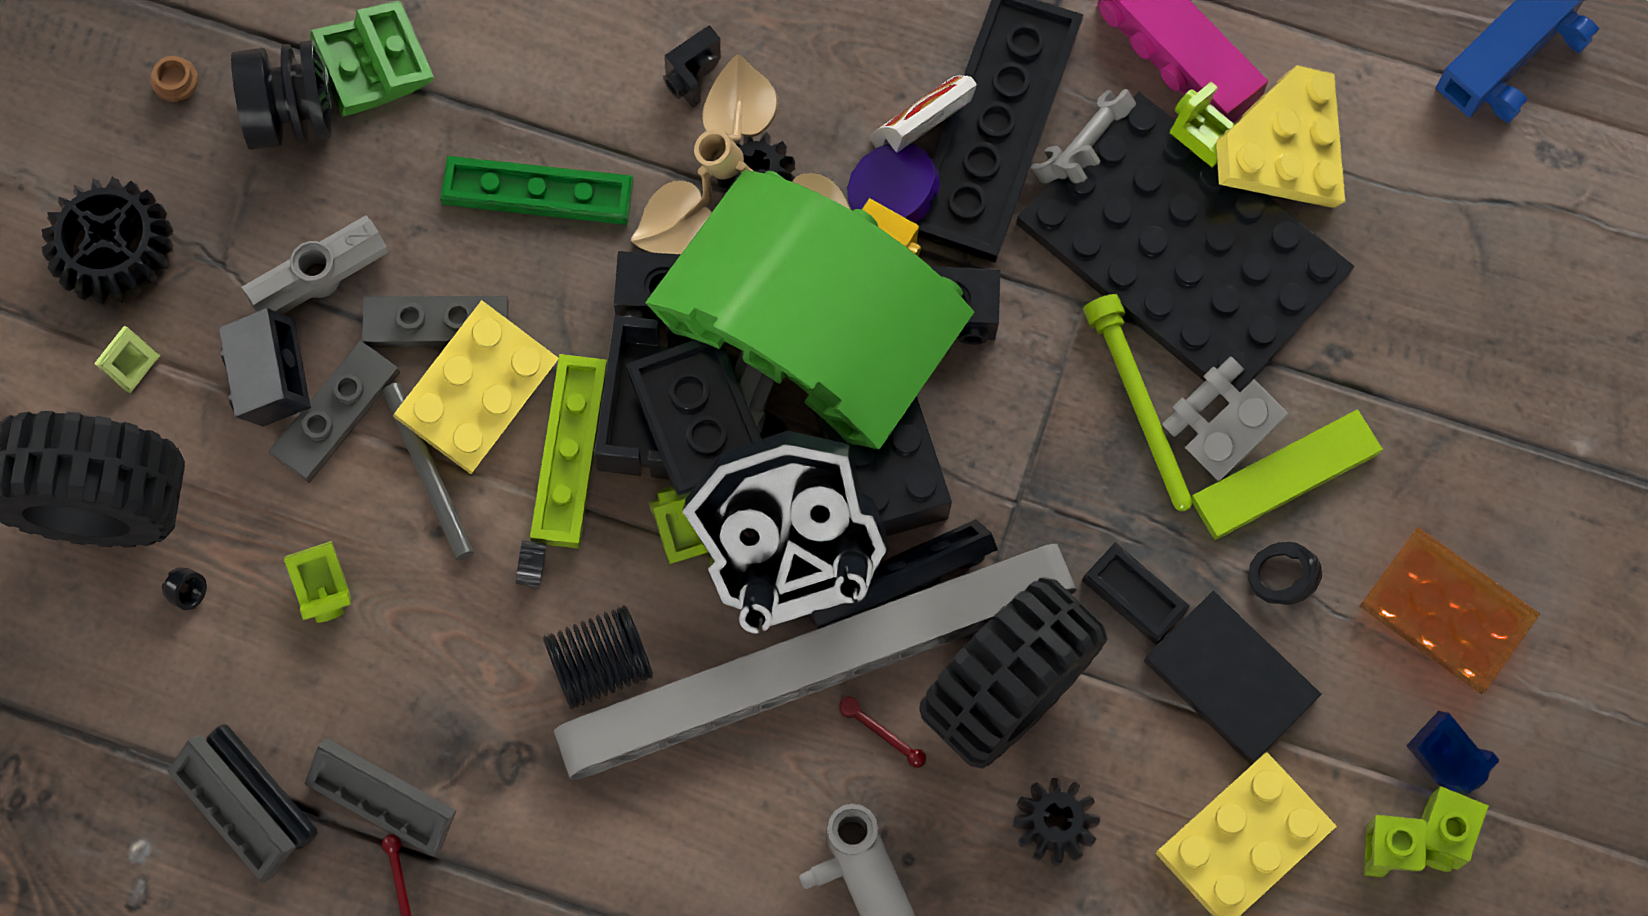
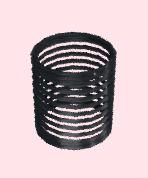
[543,605,653,710]

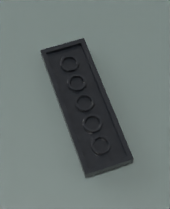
[915,0,1084,263]

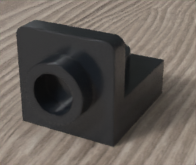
[663,25,721,108]

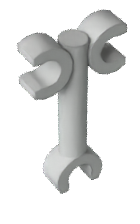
[1030,89,1136,183]

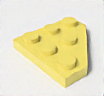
[1216,65,1345,208]

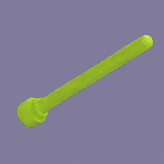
[1083,294,1192,512]

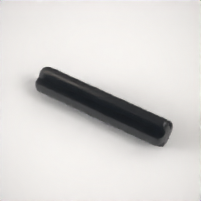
[206,724,318,849]

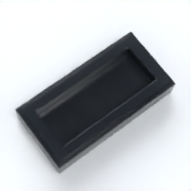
[1082,542,1190,645]

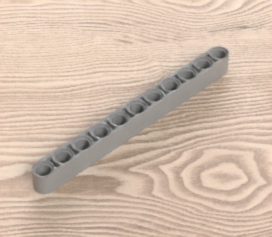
[553,544,1077,780]

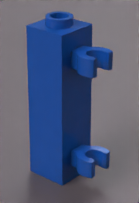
[1435,0,1599,124]

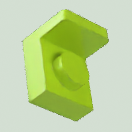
[648,486,709,564]
[1363,815,1427,878]

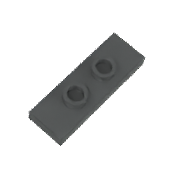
[362,296,509,347]
[269,340,400,483]
[168,735,296,883]
[304,738,457,857]

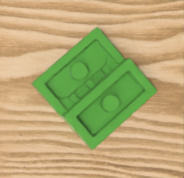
[309,0,434,117]

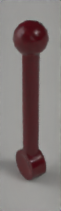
[840,697,927,768]
[382,834,411,916]

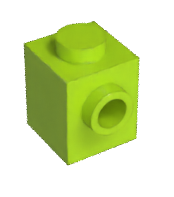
[1421,786,1489,872]

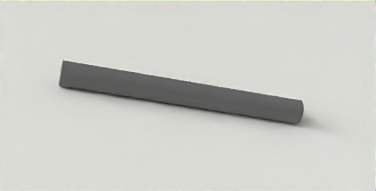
[382,383,474,561]

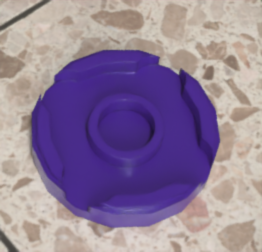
[847,143,940,223]

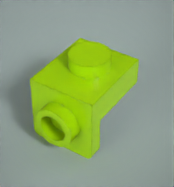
[1170,82,1235,168]
[284,541,351,623]

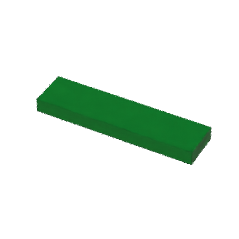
[440,156,634,225]

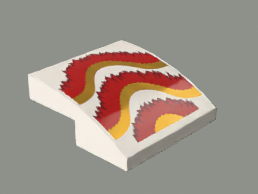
[870,75,977,153]

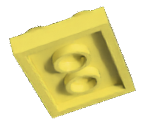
[393,300,559,474]
[1155,752,1337,916]

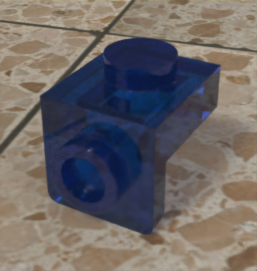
[1406,711,1499,794]

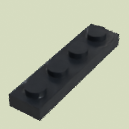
[807,519,998,629]

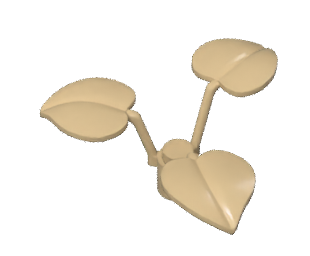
[631,54,850,254]

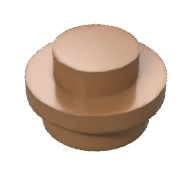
[150,56,198,102]

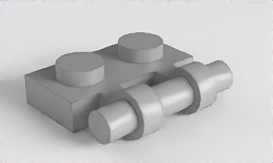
[1162,356,1290,481]

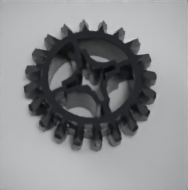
[41,176,174,305]

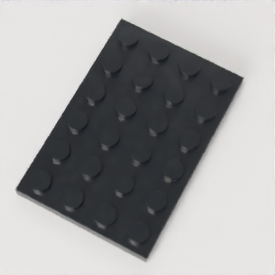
[1016,91,1355,396]

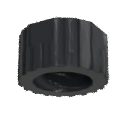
[515,540,546,587]

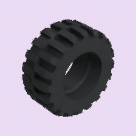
[0,411,185,548]
[919,577,1108,769]

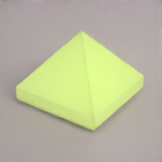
[94,326,160,394]

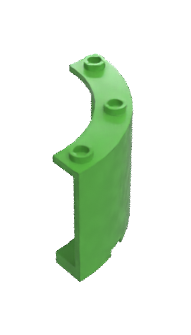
[645,170,974,449]

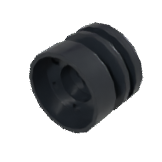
[231,40,333,150]

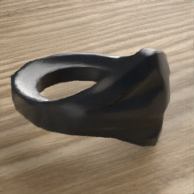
[1248,542,1322,605]

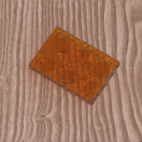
[1359,527,1540,694]

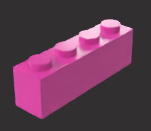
[1097,0,1268,123]

